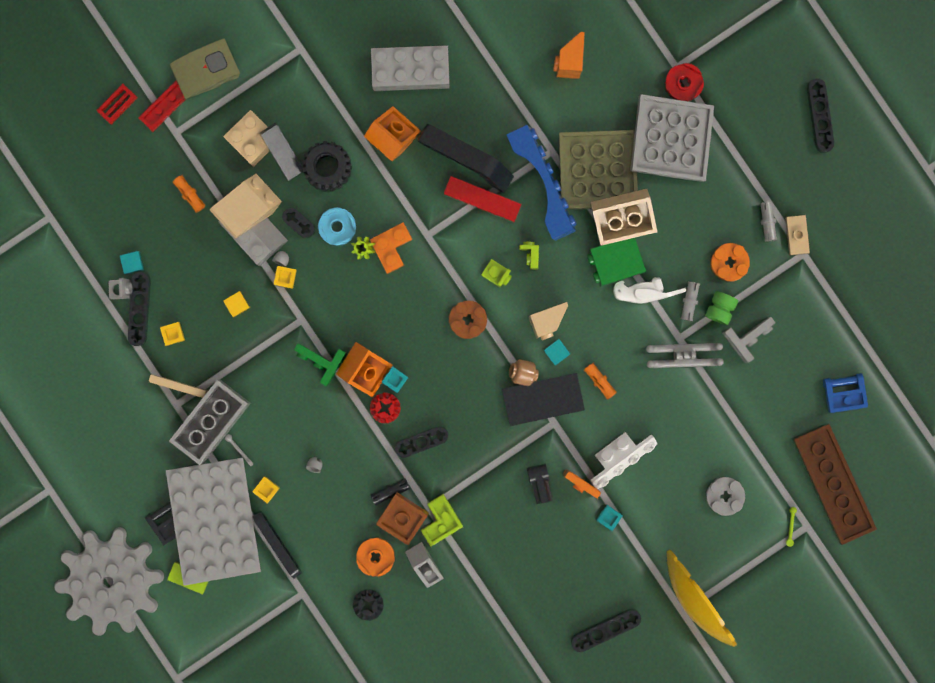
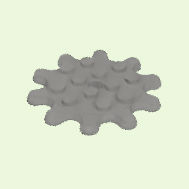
[54,527,164,636]

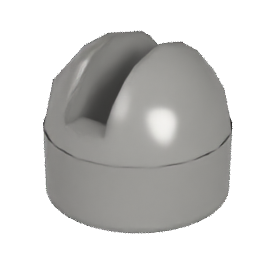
[272,251,289,267]
[306,457,323,473]

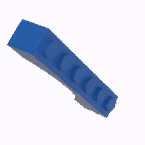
[507,125,577,241]

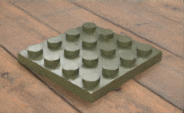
[559,130,638,209]

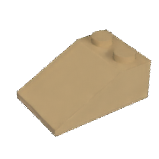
[210,174,282,239]

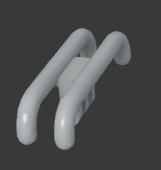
[646,343,724,368]

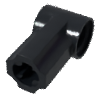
[527,463,553,504]

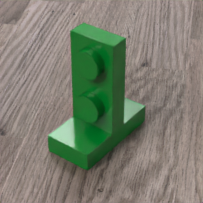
[294,343,347,386]

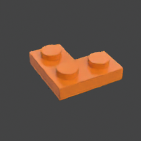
[370,222,412,274]

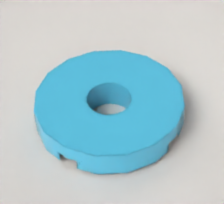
[318,207,356,246]

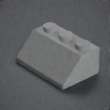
[218,218,288,266]

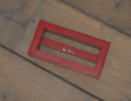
[96,84,138,125]

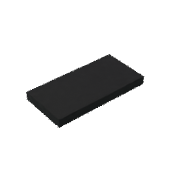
[502,373,585,426]

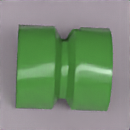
[705,291,738,325]

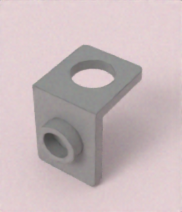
[109,278,132,299]

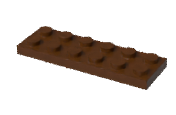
[793,424,877,545]

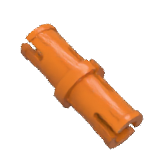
[172,175,206,213]
[584,362,617,400]

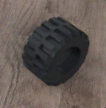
[302,141,352,192]

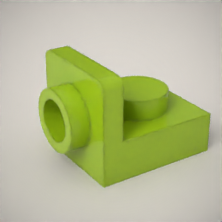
[519,242,539,270]
[481,259,512,288]

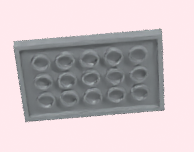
[166,458,261,585]

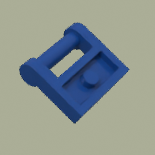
[823,373,868,413]

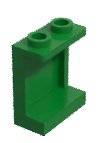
[587,238,646,287]

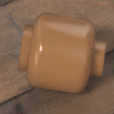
[509,359,539,386]

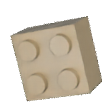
[223,110,269,167]

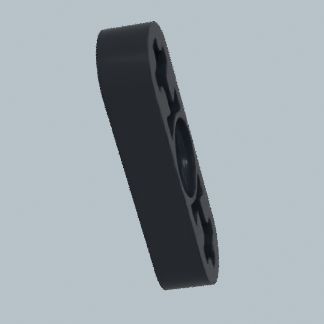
[395,427,448,458]

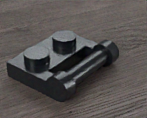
[145,502,176,545]

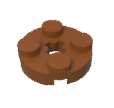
[449,301,487,339]

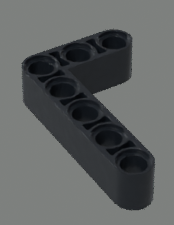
[417,124,514,193]

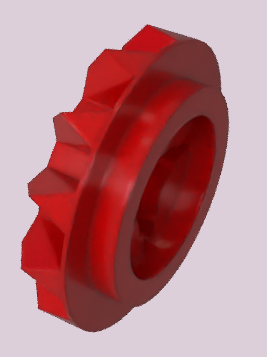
[370,393,401,423]

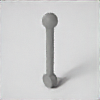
[225,434,253,466]

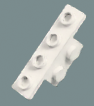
[590,432,657,489]

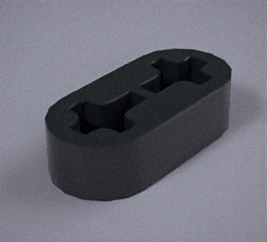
[283,208,315,238]

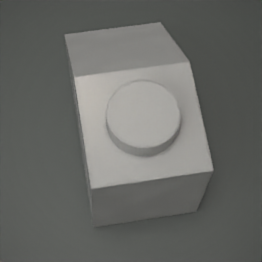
[405,542,444,588]

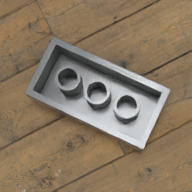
[371,46,449,91]
[169,380,251,465]

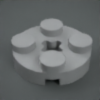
[706,477,745,516]

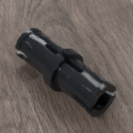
[370,478,410,506]

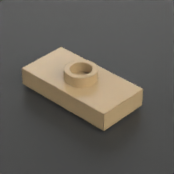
[785,215,810,255]

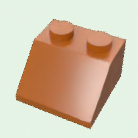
[553,32,585,79]
[364,106,421,161]
[336,342,393,397]

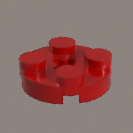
[665,63,704,102]

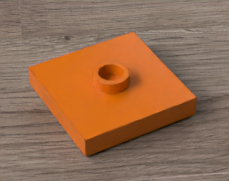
[562,469,601,499]

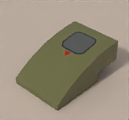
[170,39,240,99]

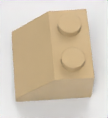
[529,302,568,340]

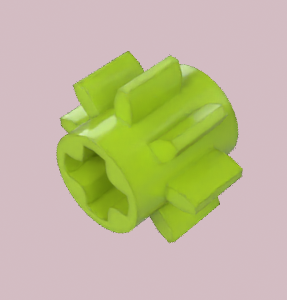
[351,237,375,259]

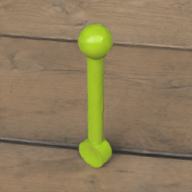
[786,507,797,547]

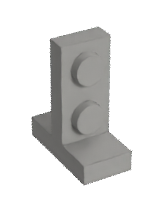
[722,317,776,363]

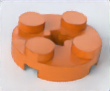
[710,243,750,282]
[356,537,395,577]

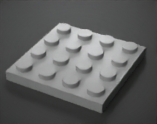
[630,94,714,182]

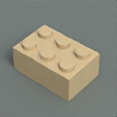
[591,189,657,245]

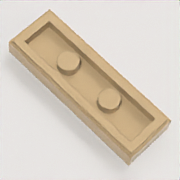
[149,375,208,398]

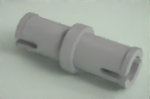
[760,202,777,242]
[680,281,700,321]

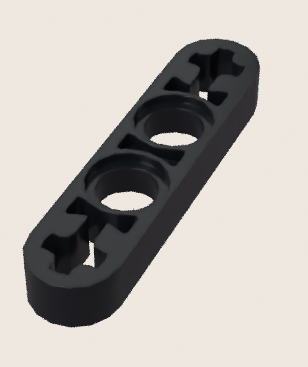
[807,78,834,153]
[128,272,151,346]
[253,511,302,579]
[571,609,641,652]

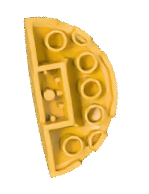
[667,549,737,647]

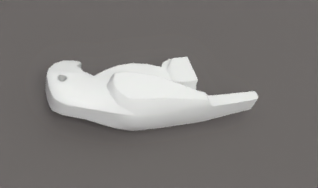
[613,277,686,304]

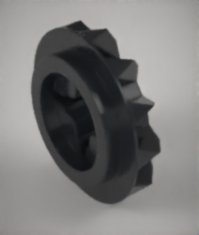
[353,589,384,621]

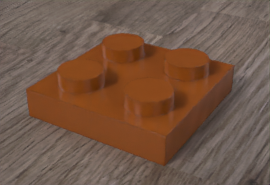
[376,492,429,545]

